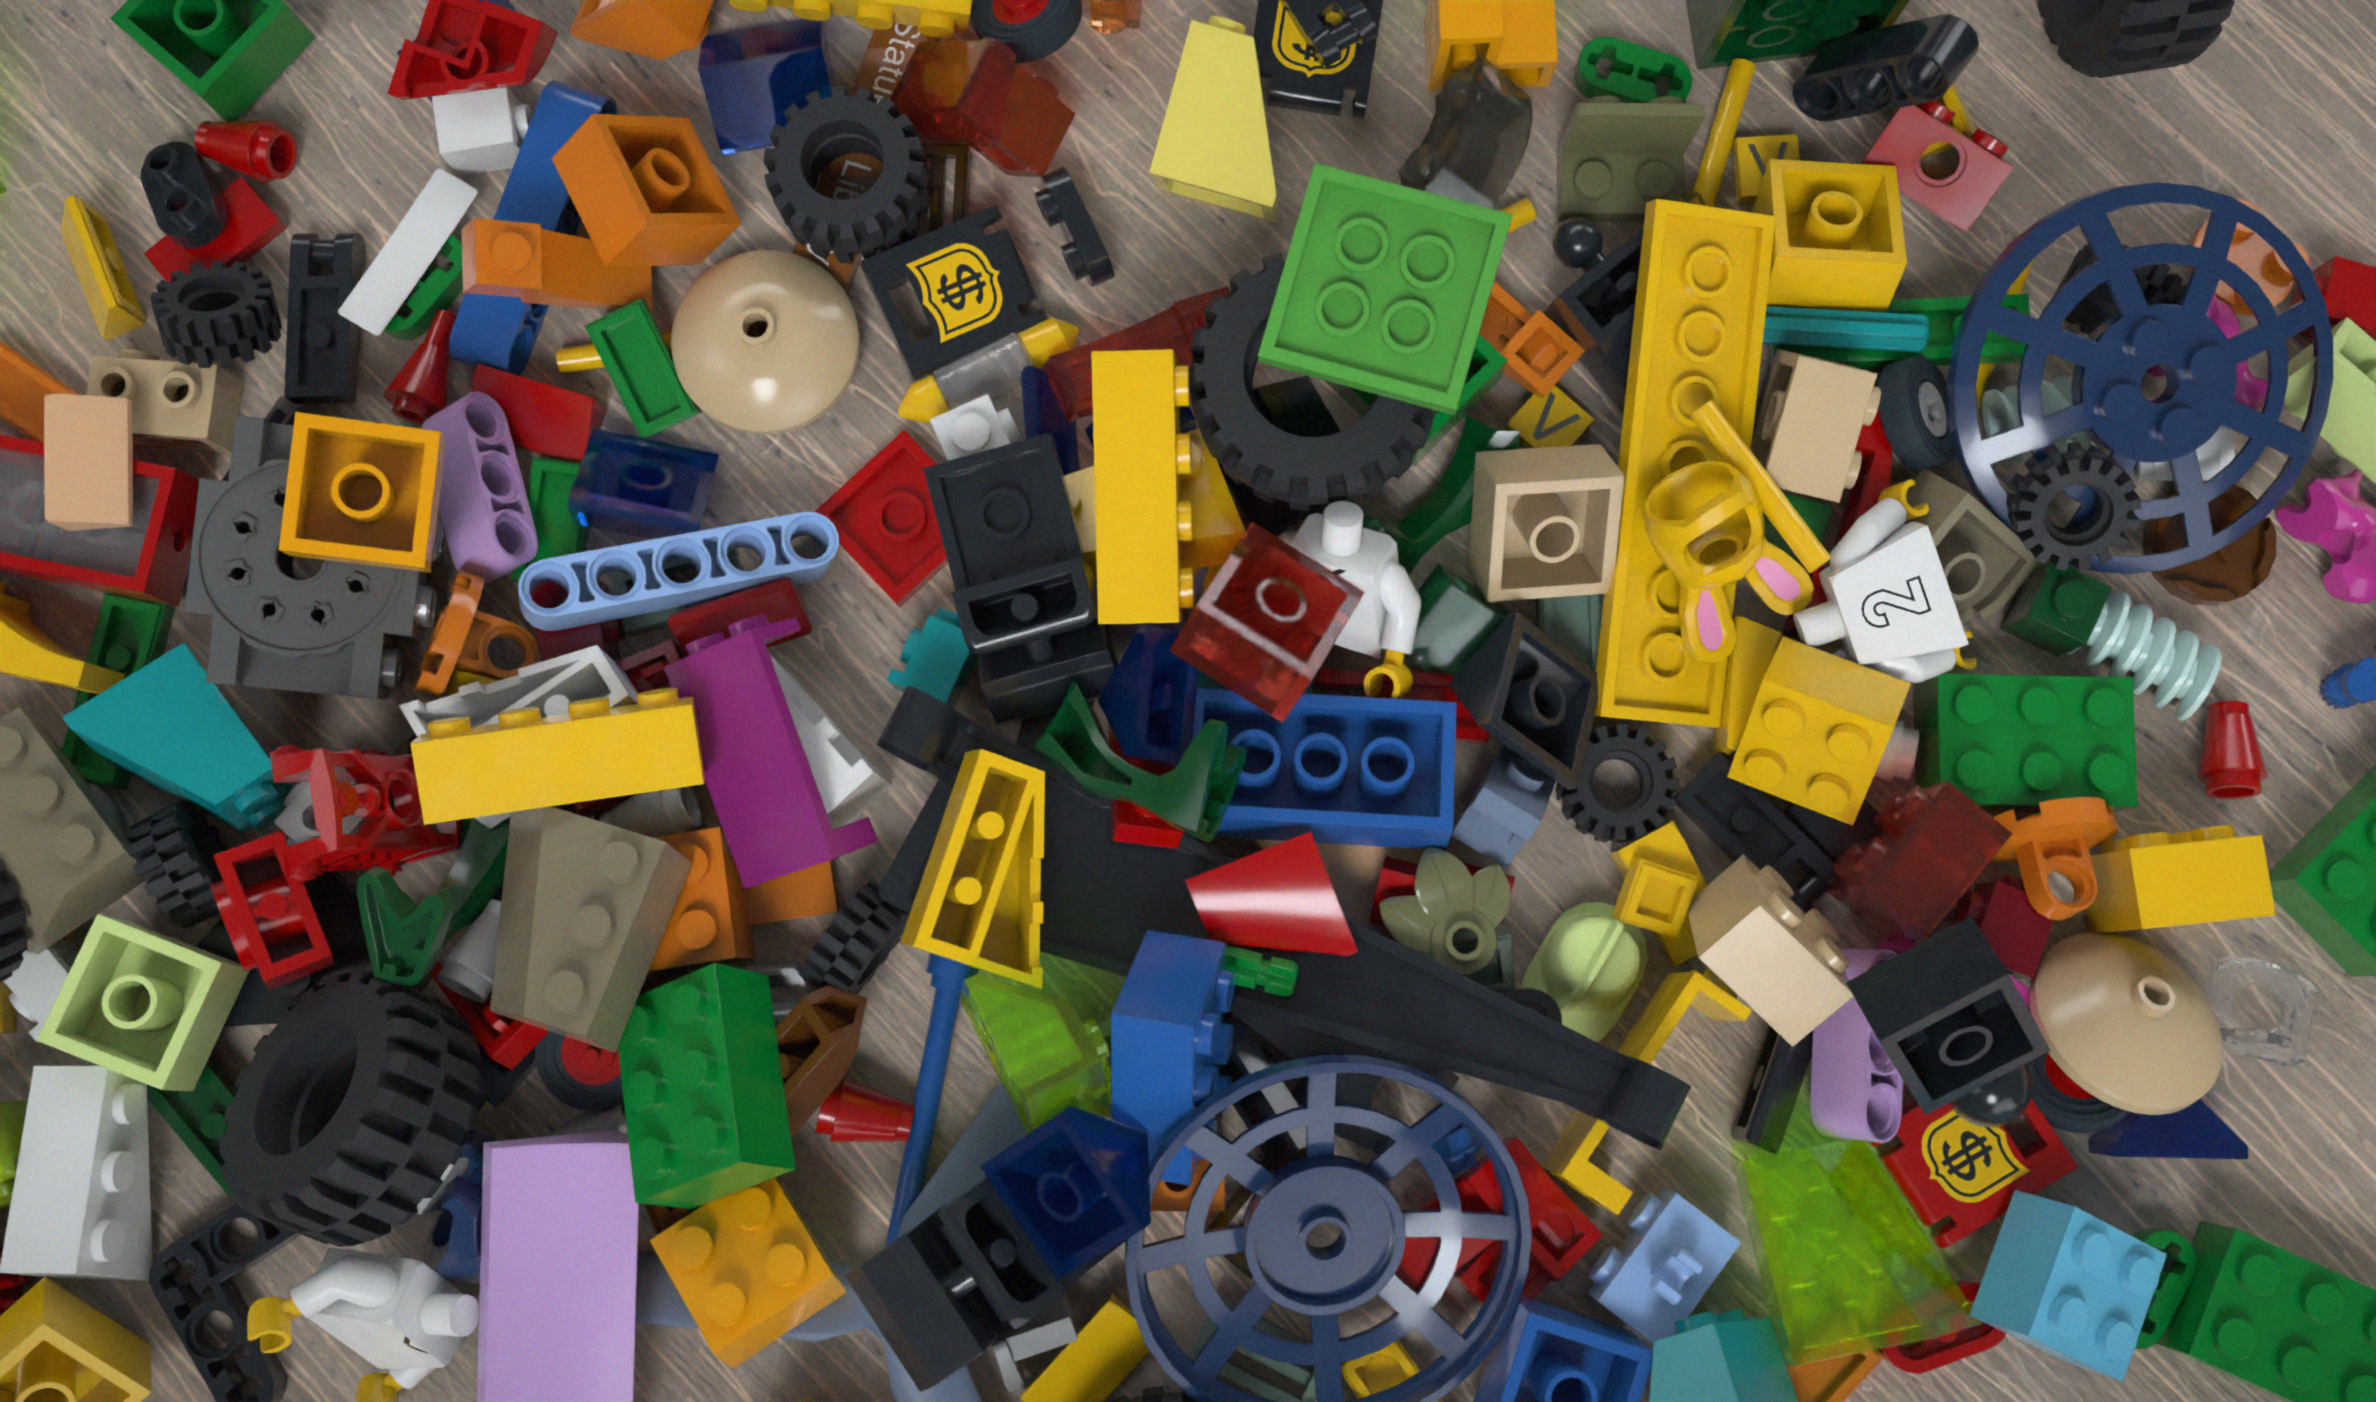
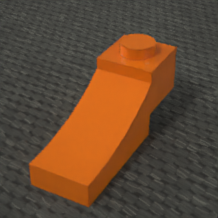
[462,218,652,310]

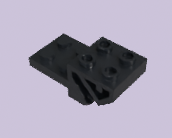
[923,433,1126,726]
[845,1116,1132,1393]

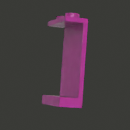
[664,613,878,889]

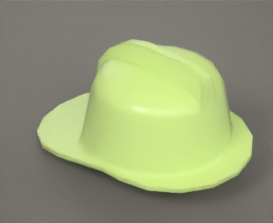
[1520,902,1648,1042]

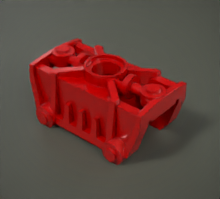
[270,745,461,882]

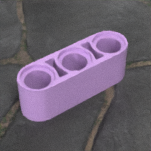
[421,391,538,585]
[1810,948,1903,1143]

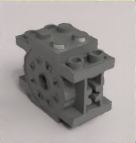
[185,415,445,700]

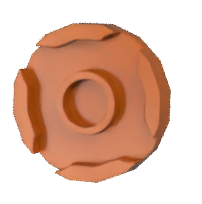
[413,570,538,698]
[1977,797,2118,920]

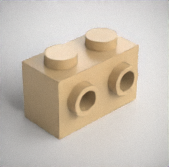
[86,349,244,454]

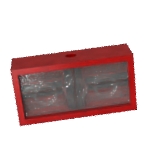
[0,435,199,606]

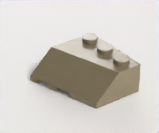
[0,707,145,955]
[490,806,692,1053]

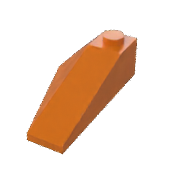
[569,0,714,60]

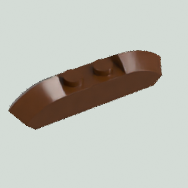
[644,985,868,1235]

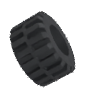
[763,86,932,264]

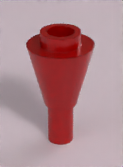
[383,310,456,425]

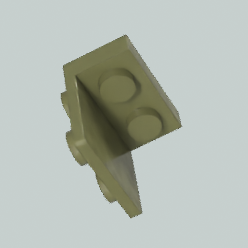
[1557,96,1705,222]

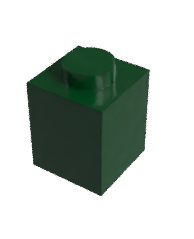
[2000,561,2112,656]

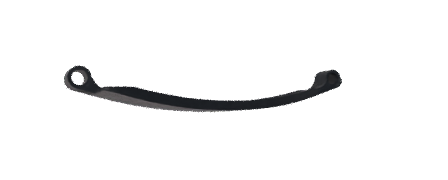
[876,686,1691,1151]

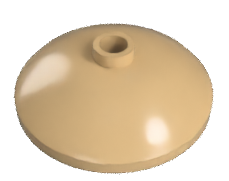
[671,250,860,435]
[2029,932,2223,1115]

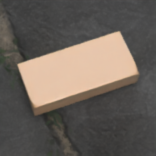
[44,393,133,531]

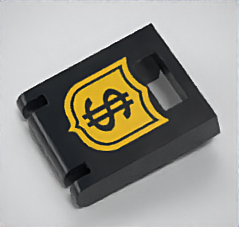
[1253,0,1383,119]
[860,205,1048,381]

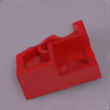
[387,0,558,100]
[1185,831,1359,956]

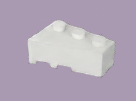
[399,645,638,829]
[768,651,891,829]
[0,1066,153,1281]

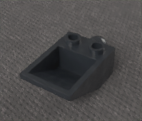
[1544,217,1644,414]

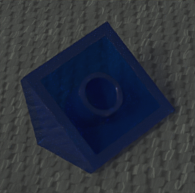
[698,19,835,155]
[568,428,719,539]
[980,1106,1151,1280]

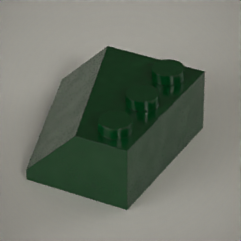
[1686,0,1910,70]

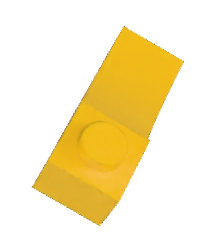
[0,581,125,694]

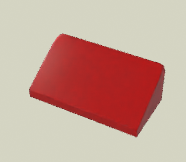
[471,364,606,464]
[667,577,812,657]

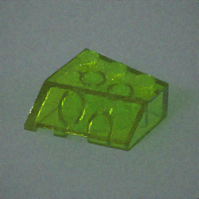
[960,974,1112,1164]
[1732,1140,1982,1366]

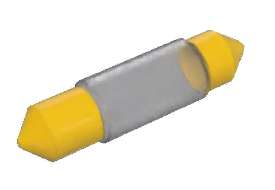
[897,317,1080,424]

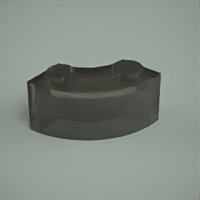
[1398,54,1533,209]

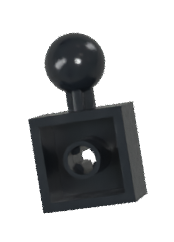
[1846,916,2051,1127]

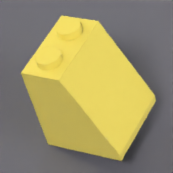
[1149,16,1280,223]

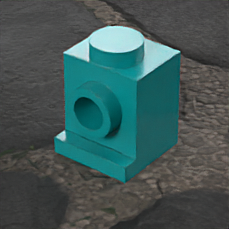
[887,608,978,708]

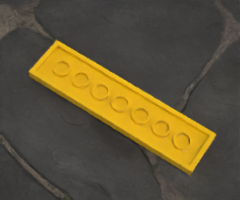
[1595,199,1777,728]

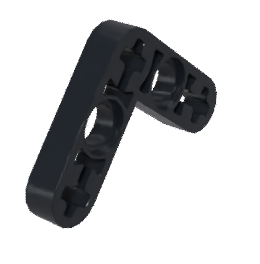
[149,1202,301,1402]

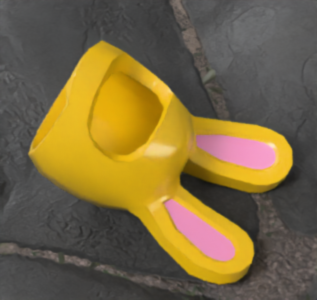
[1643,460,1814,664]

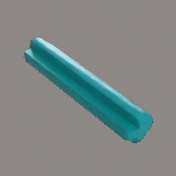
[1763,306,1929,353]

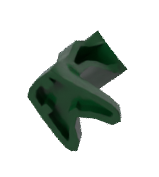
[1327,411,1520,575]
[1033,681,1247,842]
[357,818,510,986]

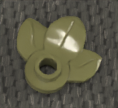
[1379,847,1511,975]

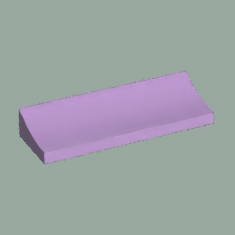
[477,1130,639,1402]

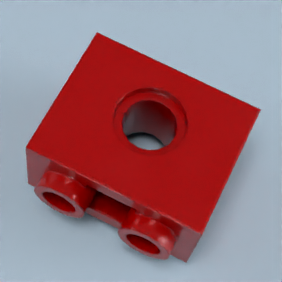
[210,830,335,990]

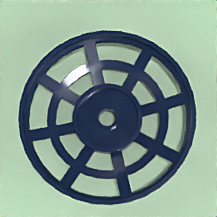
[1946,182,2334,574]
[1124,1055,1532,1402]

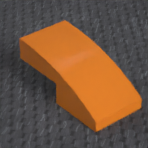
[1479,281,1585,399]

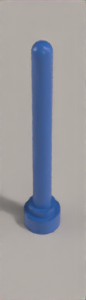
[885,953,979,1247]

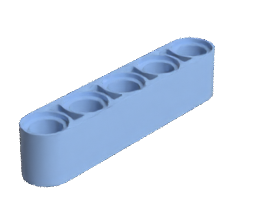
[519,512,839,631]

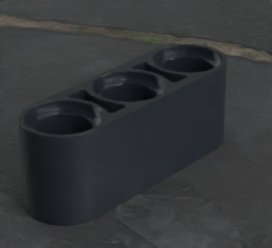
[1792,14,1979,122]

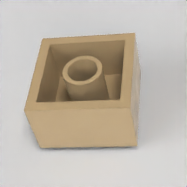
[1751,349,1881,503]
[1468,444,1624,602]
[1688,854,1854,1047]

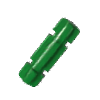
[1177,934,1299,997]

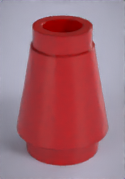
[195,120,297,183]
[2198,701,2268,799]
[815,1077,915,1143]

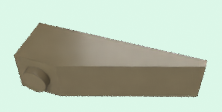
[1816,469,2040,667]

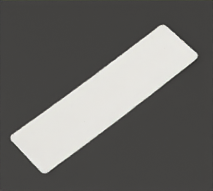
[338,168,478,336]

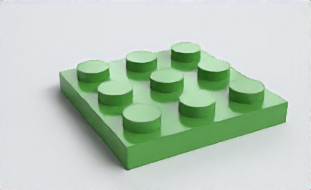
[1258,163,1513,416]

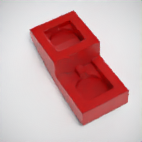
[1454,1185,1603,1307]

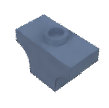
[1451,743,1556,869]

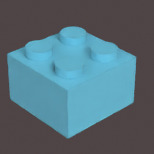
[1969,1190,2167,1382]

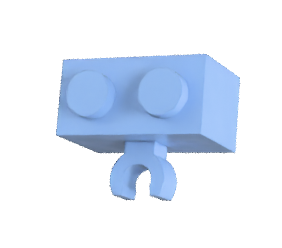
[1586,1188,1741,1344]

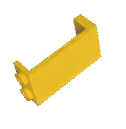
[1541,968,1752,1215]

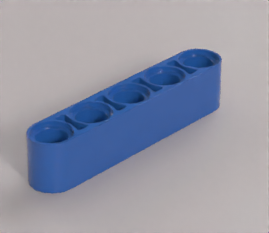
[449,80,617,376]

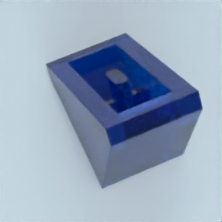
[1098,624,1202,768]
[2088,1099,2248,1159]

